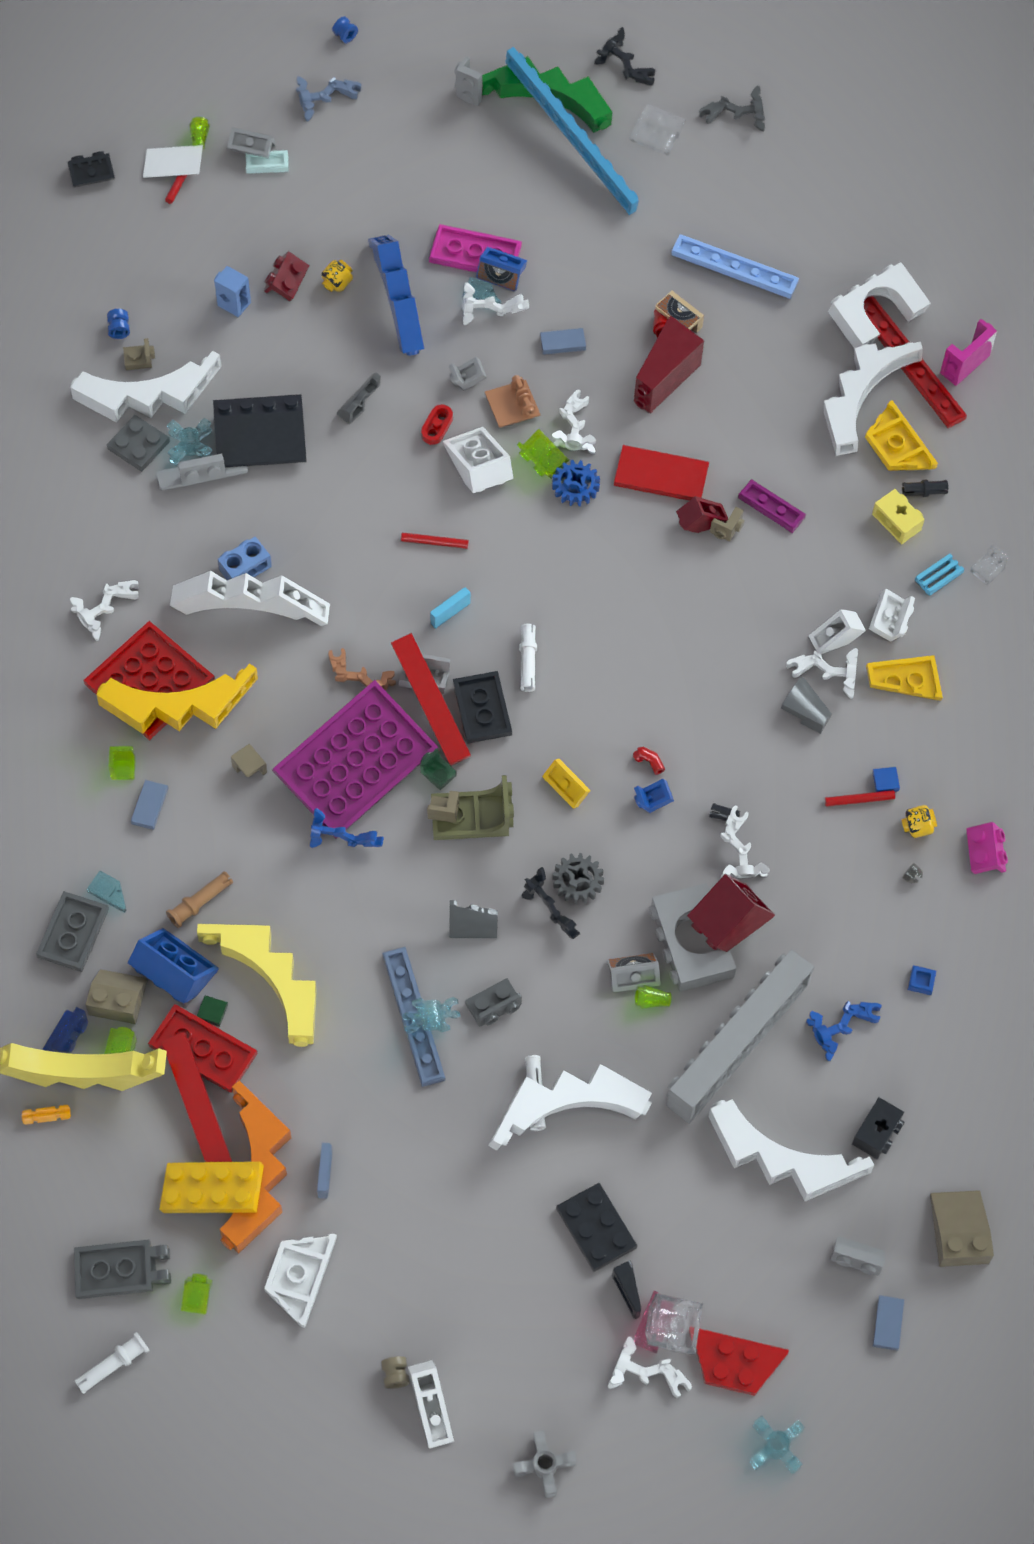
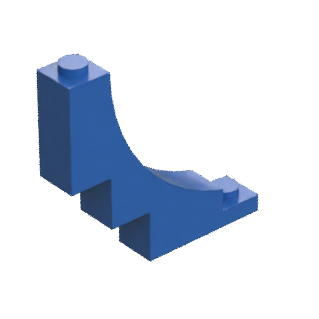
[368,235,424,356]

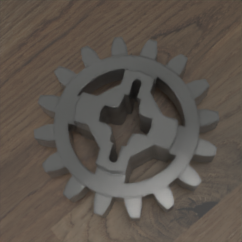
[552,853,604,904]

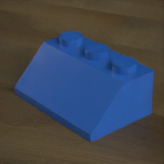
[127,928,219,1004]

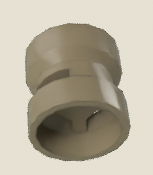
[381,1356,410,1389]

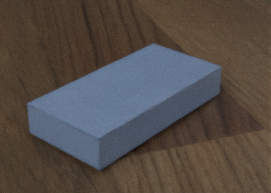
[540,328,586,355]
[131,780,168,830]
[317,1143,333,1199]
[873,1295,904,1351]

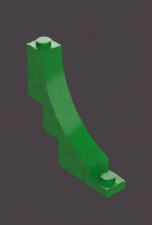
[482,56,613,133]

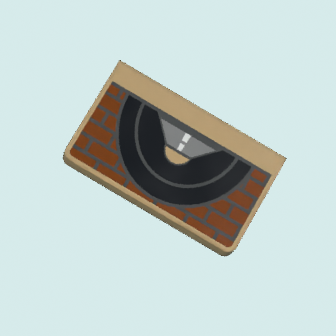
[655,291,704,333]

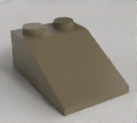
[930,1190,994,1267]

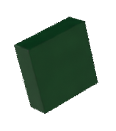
[197,995,228,1027]

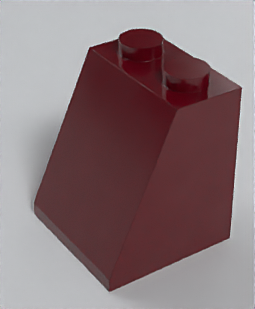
[687,874,775,952]

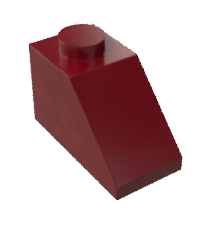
[676,496,728,533]

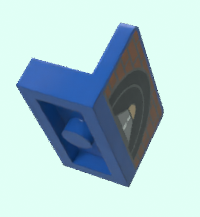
[476,247,527,291]

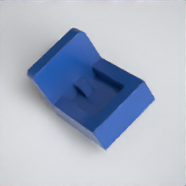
[634,779,674,813]

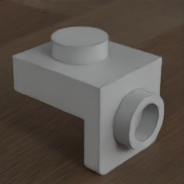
[449,357,487,390]

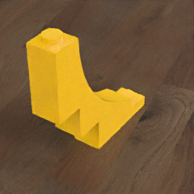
[96,663,258,734]

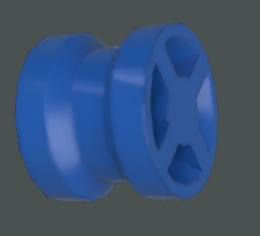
[332,16,358,43]

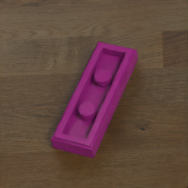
[738,479,806,533]

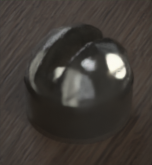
[902,863,923,884]

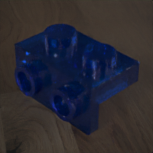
[43,1007,88,1054]

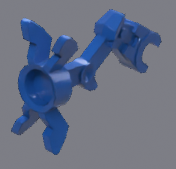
[310,808,384,848]
[806,1001,882,1062]

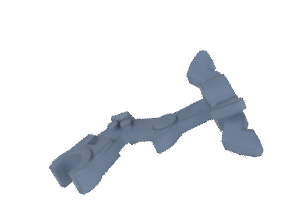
[296,76,362,122]

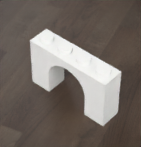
[828,262,931,348]

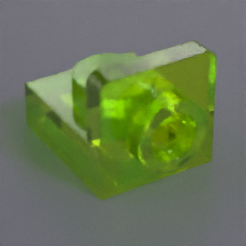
[181,1273,213,1315]

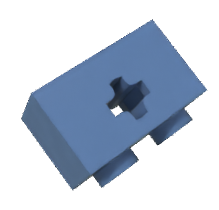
[214,266,251,318]

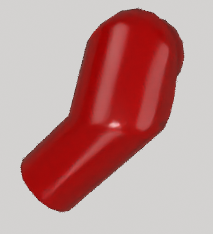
[633,747,665,775]

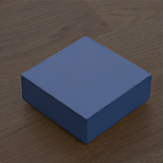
[872,767,900,792]
[908,965,936,995]

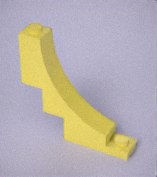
[197,924,316,1047]
[0,1043,167,1091]

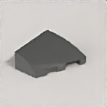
[337,373,381,424]
[781,677,832,734]
[449,900,498,938]

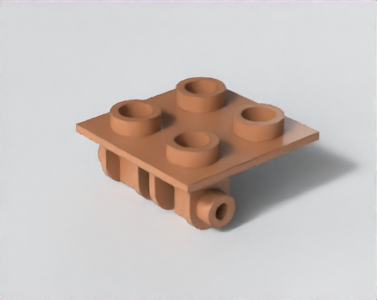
[485,375,541,428]

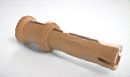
[166,871,233,928]

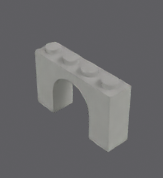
[649,883,736,992]

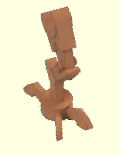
[328,648,396,692]

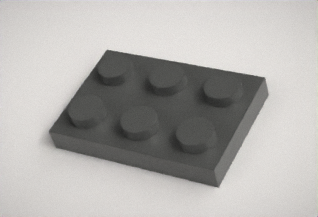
[36,891,109,972]

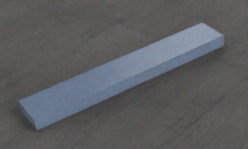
[382,947,445,1087]

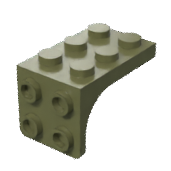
[431,775,514,840]

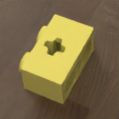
[872,489,925,545]

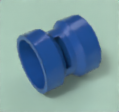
[107,309,130,339]

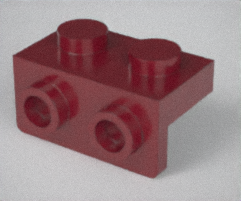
[264,251,310,301]

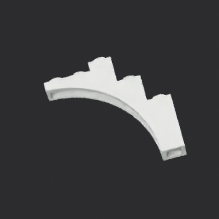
[824,342,923,456]

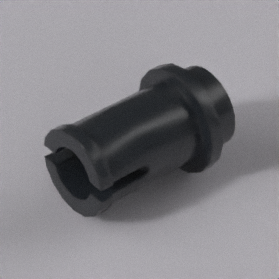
[709,803,740,822]

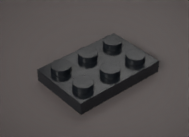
[453,671,512,744]
[556,1182,637,1272]

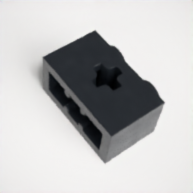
[852,1097,905,1160]

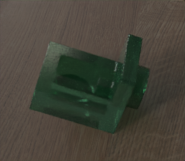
[420,748,457,790]

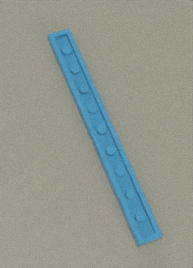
[505,47,639,215]

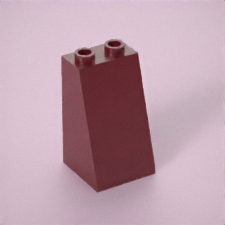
[634,316,704,414]

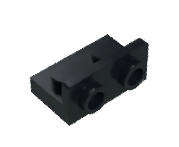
[67,151,115,188]

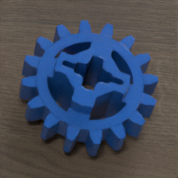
[552,460,600,506]

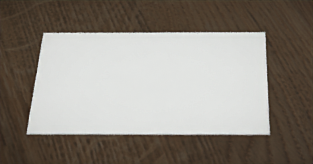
[143,145,203,177]

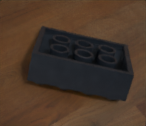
[213,394,307,468]

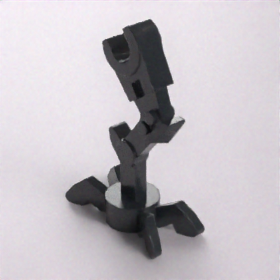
[594,27,656,86]
[521,867,580,939]

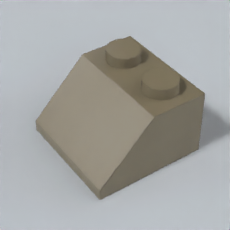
[85,969,148,1024]

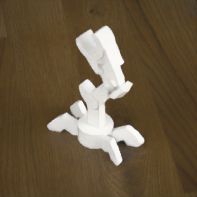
[462,283,529,325]
[551,390,596,454]
[70,580,138,641]
[786,648,858,699]
[720,805,770,878]
[608,1336,692,1398]

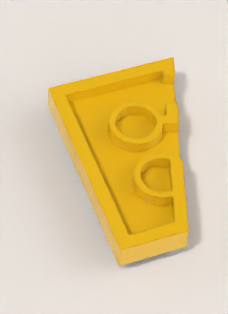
[866,655,943,701]

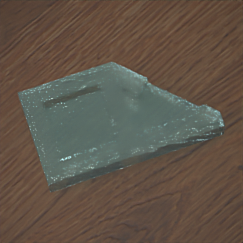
[463,277,501,304]
[87,871,126,913]

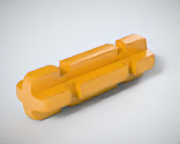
[22,1105,71,1125]

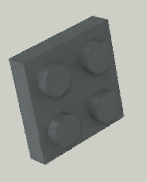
[107,415,170,472]

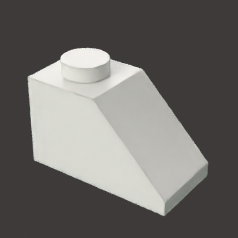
[809,609,866,654]

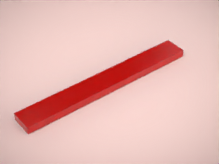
[863,296,967,428]

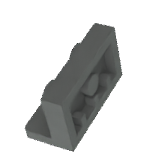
[465,978,522,1027]

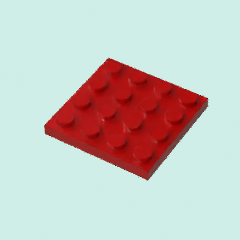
[83,621,215,741]

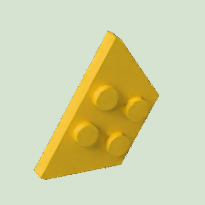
[865,400,938,471]

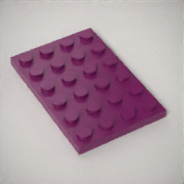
[272,680,438,839]

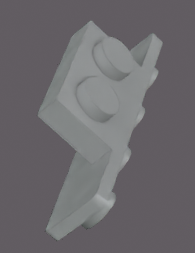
[156,454,248,491]

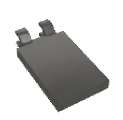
[74,1239,171,1299]

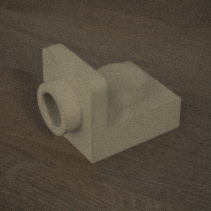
[123,338,155,370]

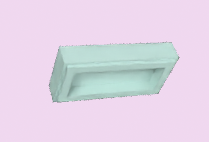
[246,150,289,173]

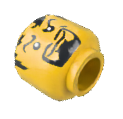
[321,259,353,292]
[901,805,938,838]

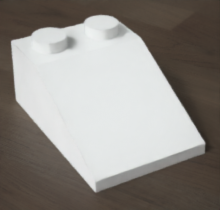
[443,427,513,493]

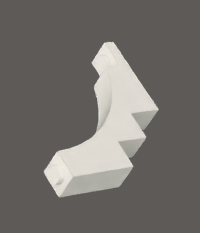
[70,351,221,422]
[170,571,330,626]
[488,1064,652,1150]
[708,1099,874,1201]

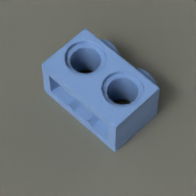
[218,536,272,580]

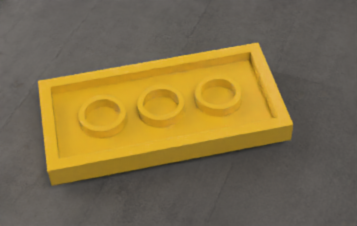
[159,1162,264,1213]

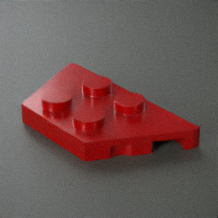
[692,1327,789,1396]

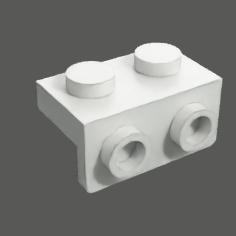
[869,589,915,642]

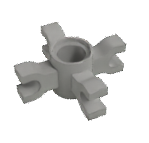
[513,1430,577,1498]

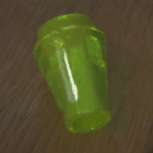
[189,117,210,150]
[635,985,672,1009]

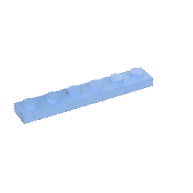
[671,234,799,299]

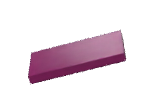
[429,224,522,273]

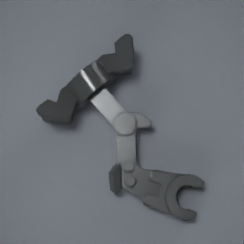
[699,86,765,131]

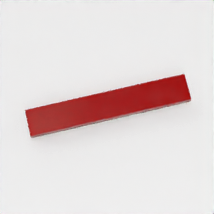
[391,633,471,766]
[161,1032,233,1162]

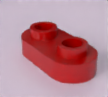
[421,404,453,445]

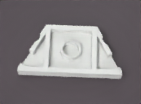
[264,1234,337,1328]

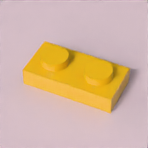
[542,759,591,808]

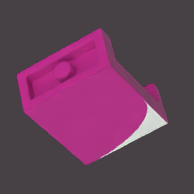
[940,319,997,386]

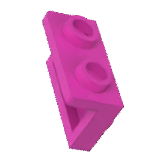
[966,822,1008,874]

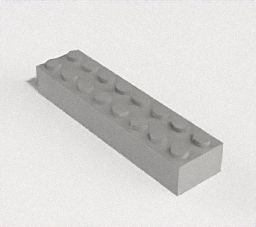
[666,949,814,1124]

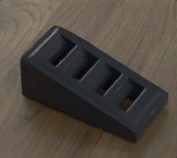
[612,1260,641,1319]

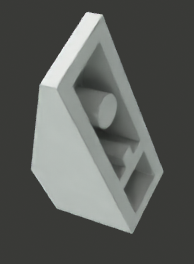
[408,1360,454,1448]

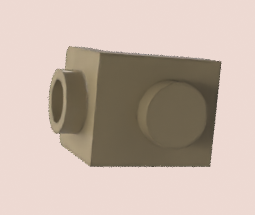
[710,507,745,542]

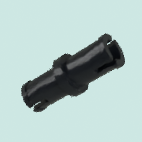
[902,479,949,497]

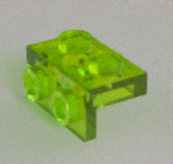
[517,429,569,479]

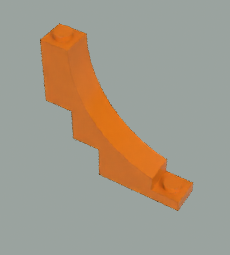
[220,1080,291,1254]

